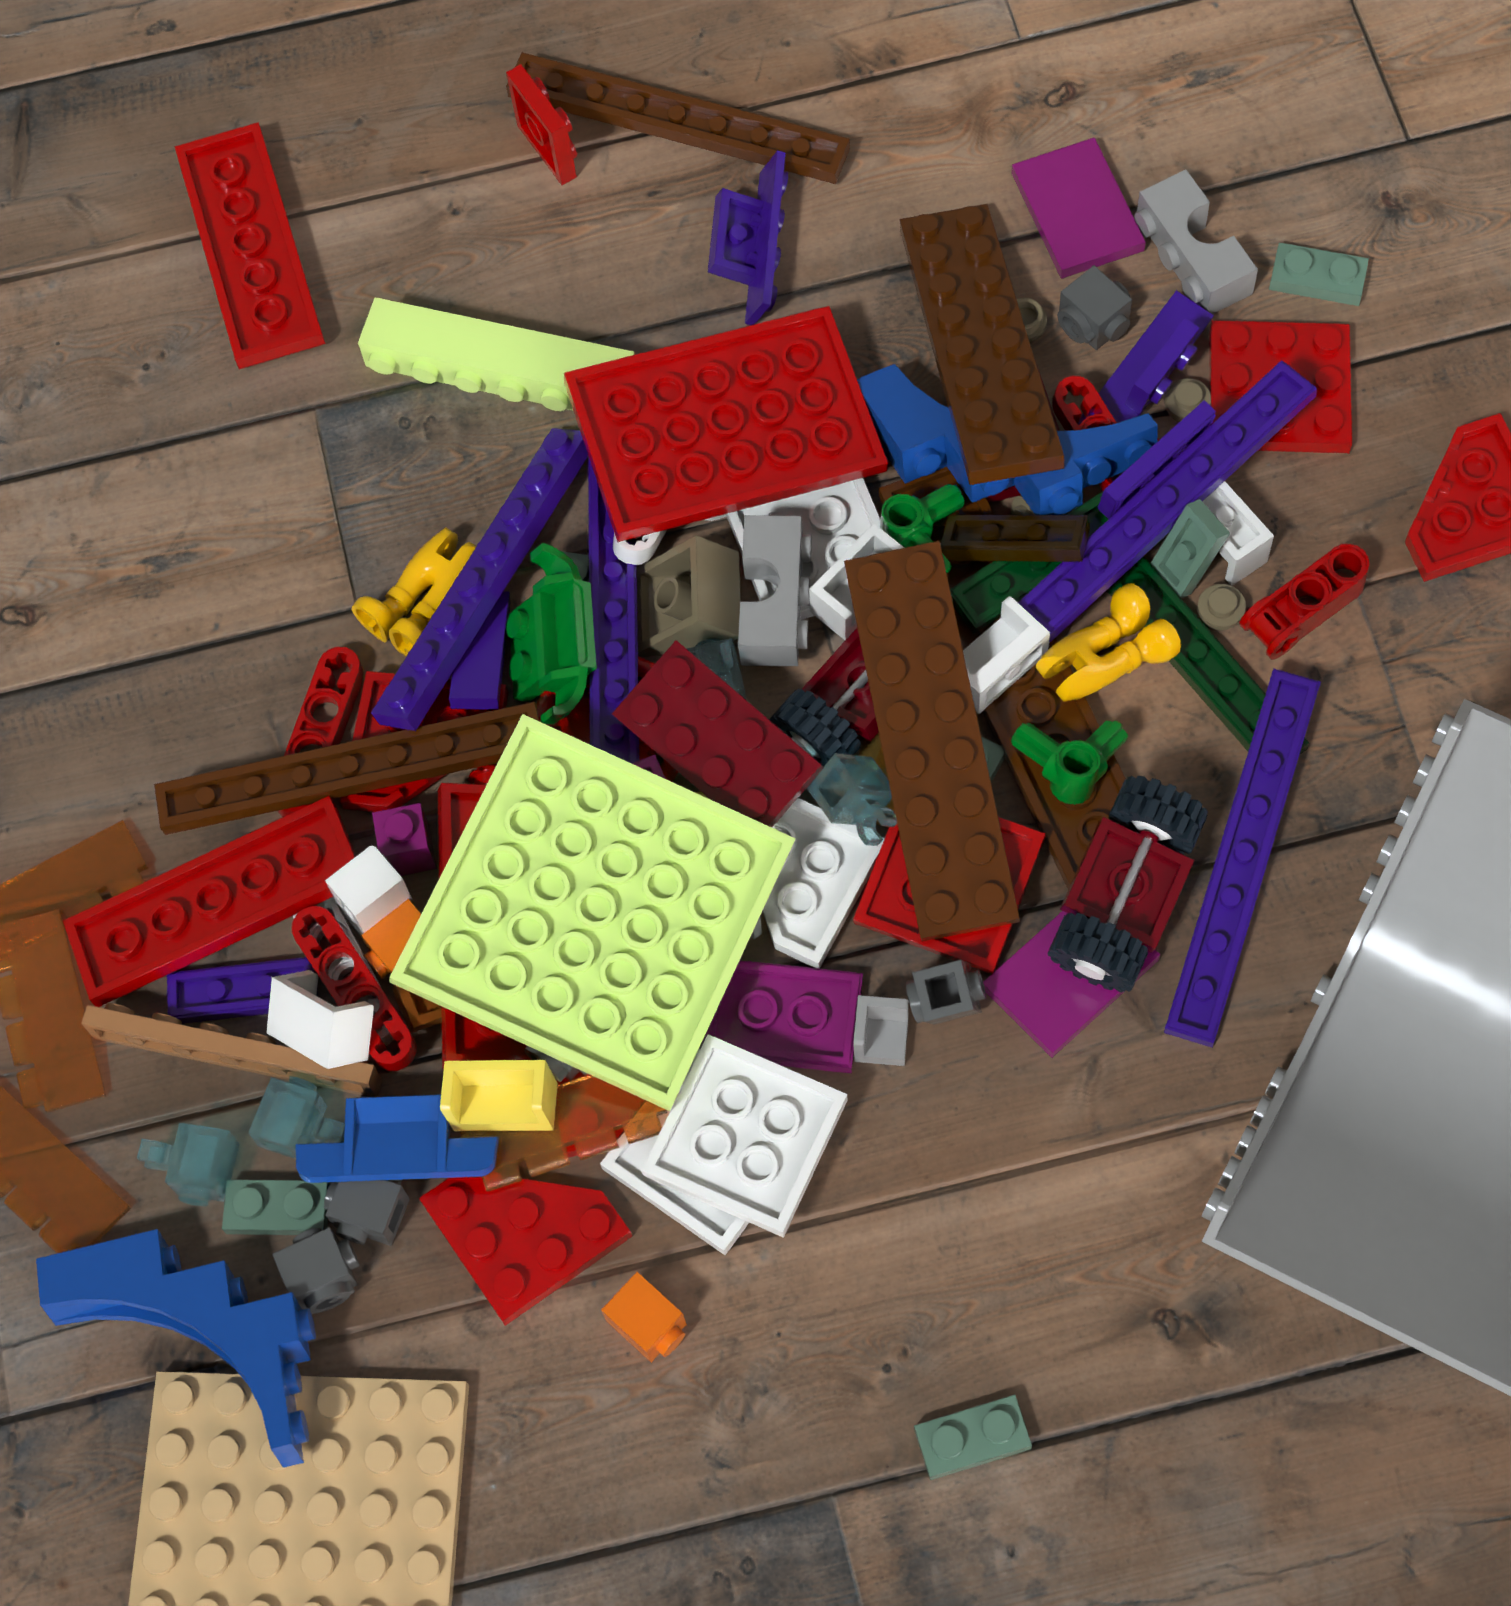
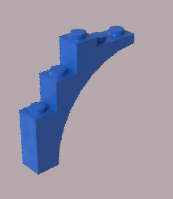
[857,364,1158,515]
[36,1229,316,1468]

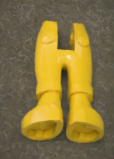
[351,527,477,656]
[1036,583,1181,702]

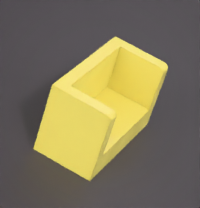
[440,1060,558,1131]

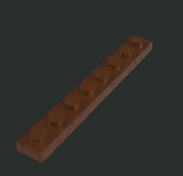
[506,52,850,184]
[154,702,540,835]

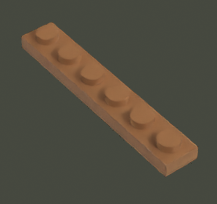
[81,1003,382,1097]

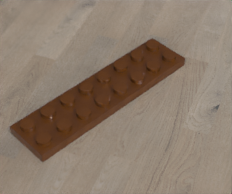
[900,204,1064,485]
[844,541,1020,942]

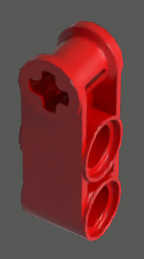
[1239,544,1370,660]

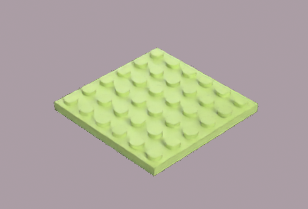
[389,714,796,1111]

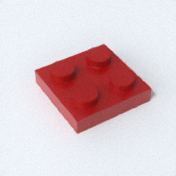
[506,64,577,185]

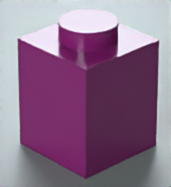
[372,803,437,876]

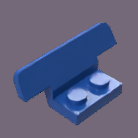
[296,1094,499,1183]

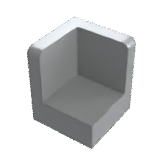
[853,995,909,1066]

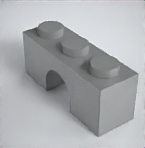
[1135,169,1258,314]
[738,515,812,666]

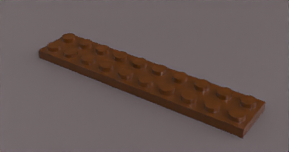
[879,467,1126,890]

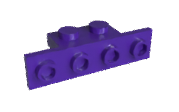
[707,150,788,325]
[1077,290,1214,428]

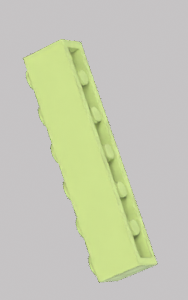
[358,297,635,411]

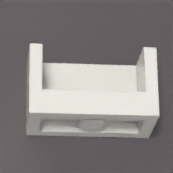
[1203,481,1274,586]
[809,523,904,640]
[963,596,1050,714]
[325,846,416,937]
[266,970,374,1069]

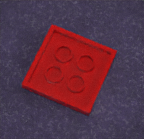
[1209,320,1352,453]
[853,813,1046,974]

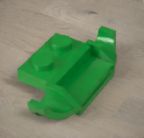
[506,543,597,724]

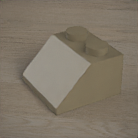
[636,535,740,656]

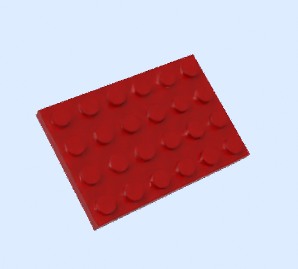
[564,306,888,542]

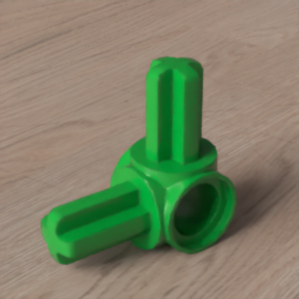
[880,484,965,573]
[1011,720,1128,805]

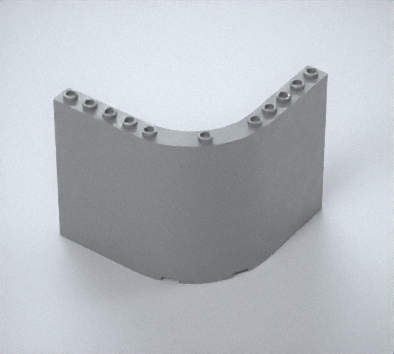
[1201,699,1511,1396]

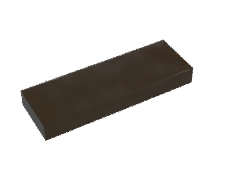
[941,515,1090,562]

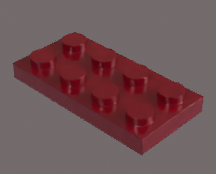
[612,640,824,827]

